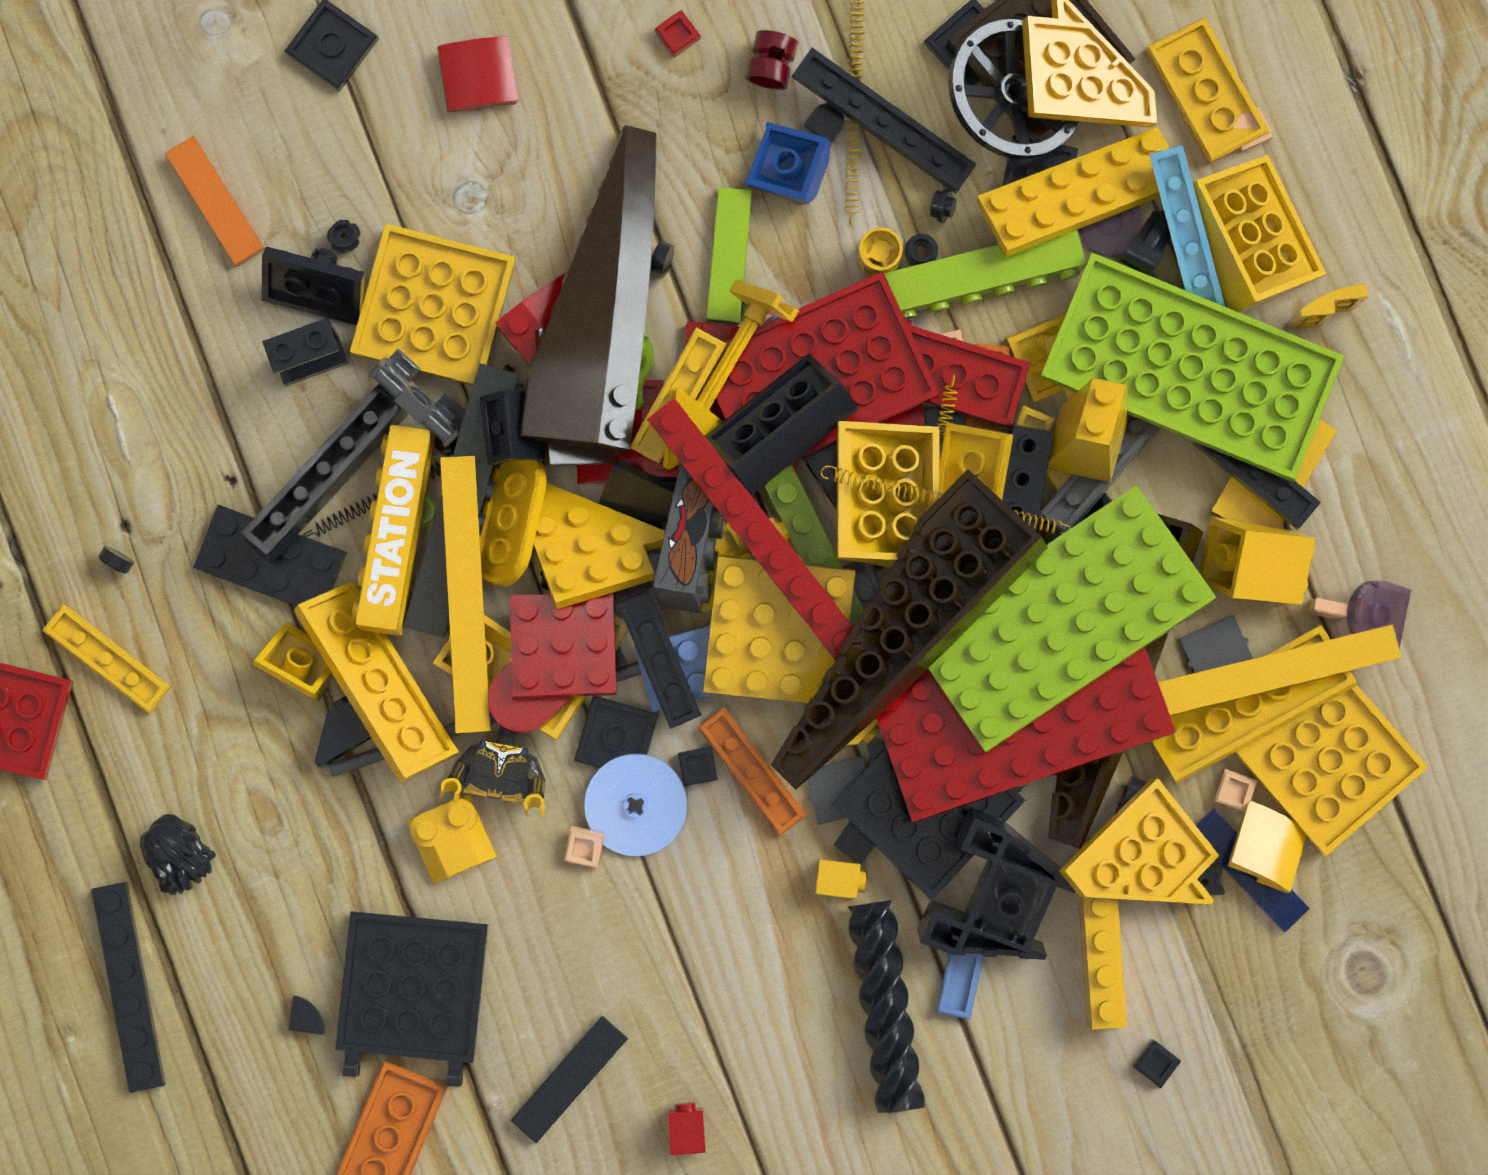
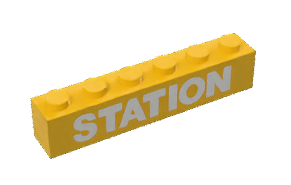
[352,425,435,636]

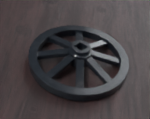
[948,19,1079,159]

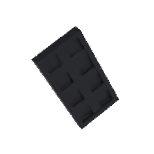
[193,505,346,606]

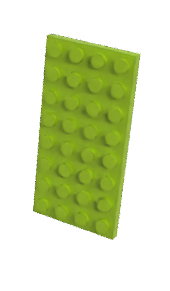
[1040,253,1345,482]
[928,485,1217,754]

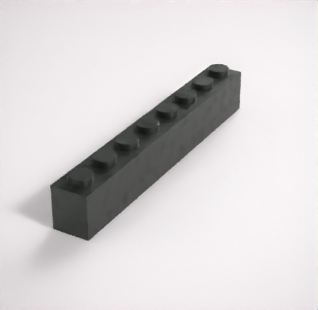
[403,363,524,638]

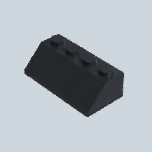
[705,353,859,496]

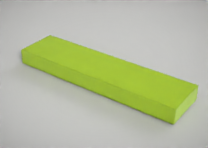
[707,187,752,324]

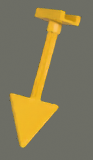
[663,280,799,470]

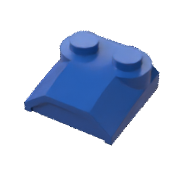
[744,122,831,205]

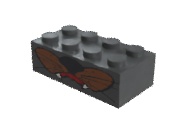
[653,463,726,614]

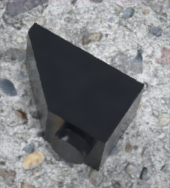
[315,696,372,768]

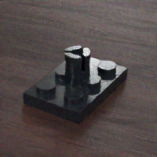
[262,246,365,325]

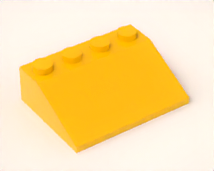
[1193,155,1326,313]
[837,421,939,568]

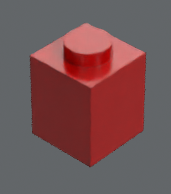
[668,1102,706,1155]

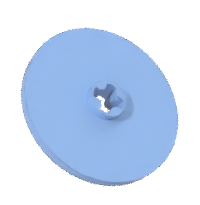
[584,754,687,856]

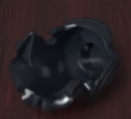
[140,814,216,895]

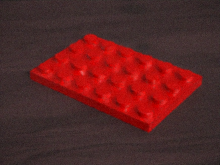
[708,271,940,460]

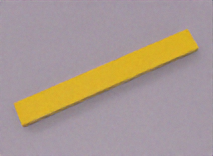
[440,456,490,733]
[1158,625,1401,715]

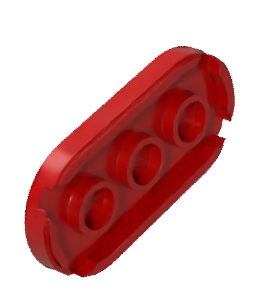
[488,662,574,733]

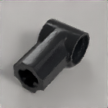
[1120,210,1171,276]

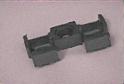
[368,348,466,447]

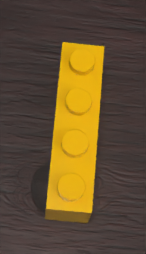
[1078,895,1127,1030]

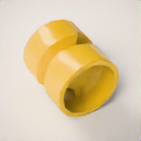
[857,227,903,277]

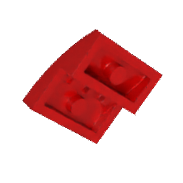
[437,36,519,112]

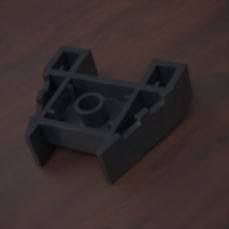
[917,807,1075,960]

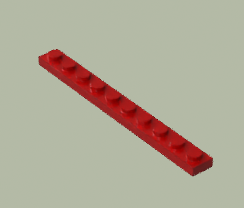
[647,398,853,661]

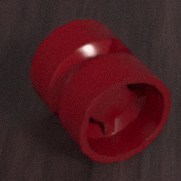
[746,30,798,90]

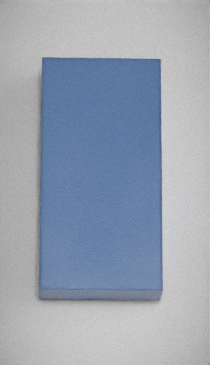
[936,953,984,1020]

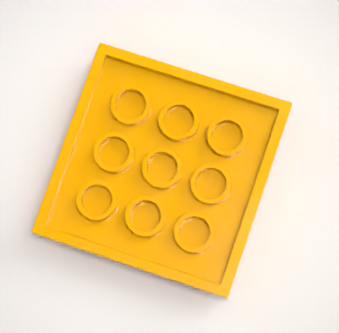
[350,223,517,386]
[703,555,855,703]
[1235,685,1429,856]

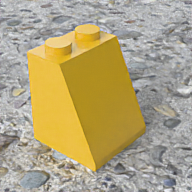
[1047,378,1127,482]
[1199,517,1316,605]

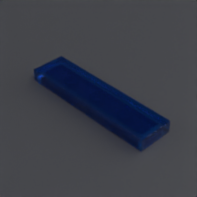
[1196,809,1310,932]

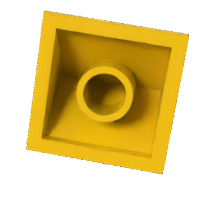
[253,622,333,701]

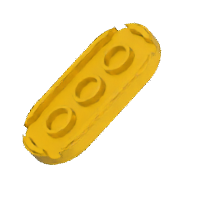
[479,460,547,587]

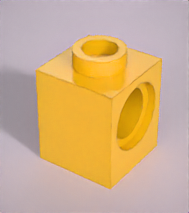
[815,859,866,899]

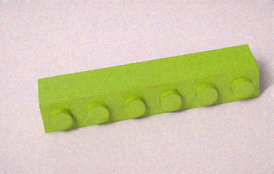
[884,230,1087,321]

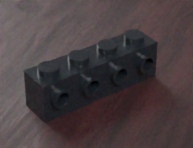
[1002,423,1054,531]

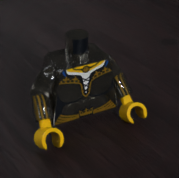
[439,725,546,817]

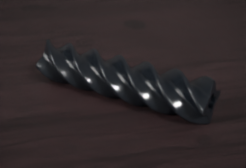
[847,900,925,1114]

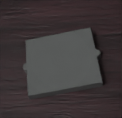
[1179,615,1253,673]
[807,756,866,825]

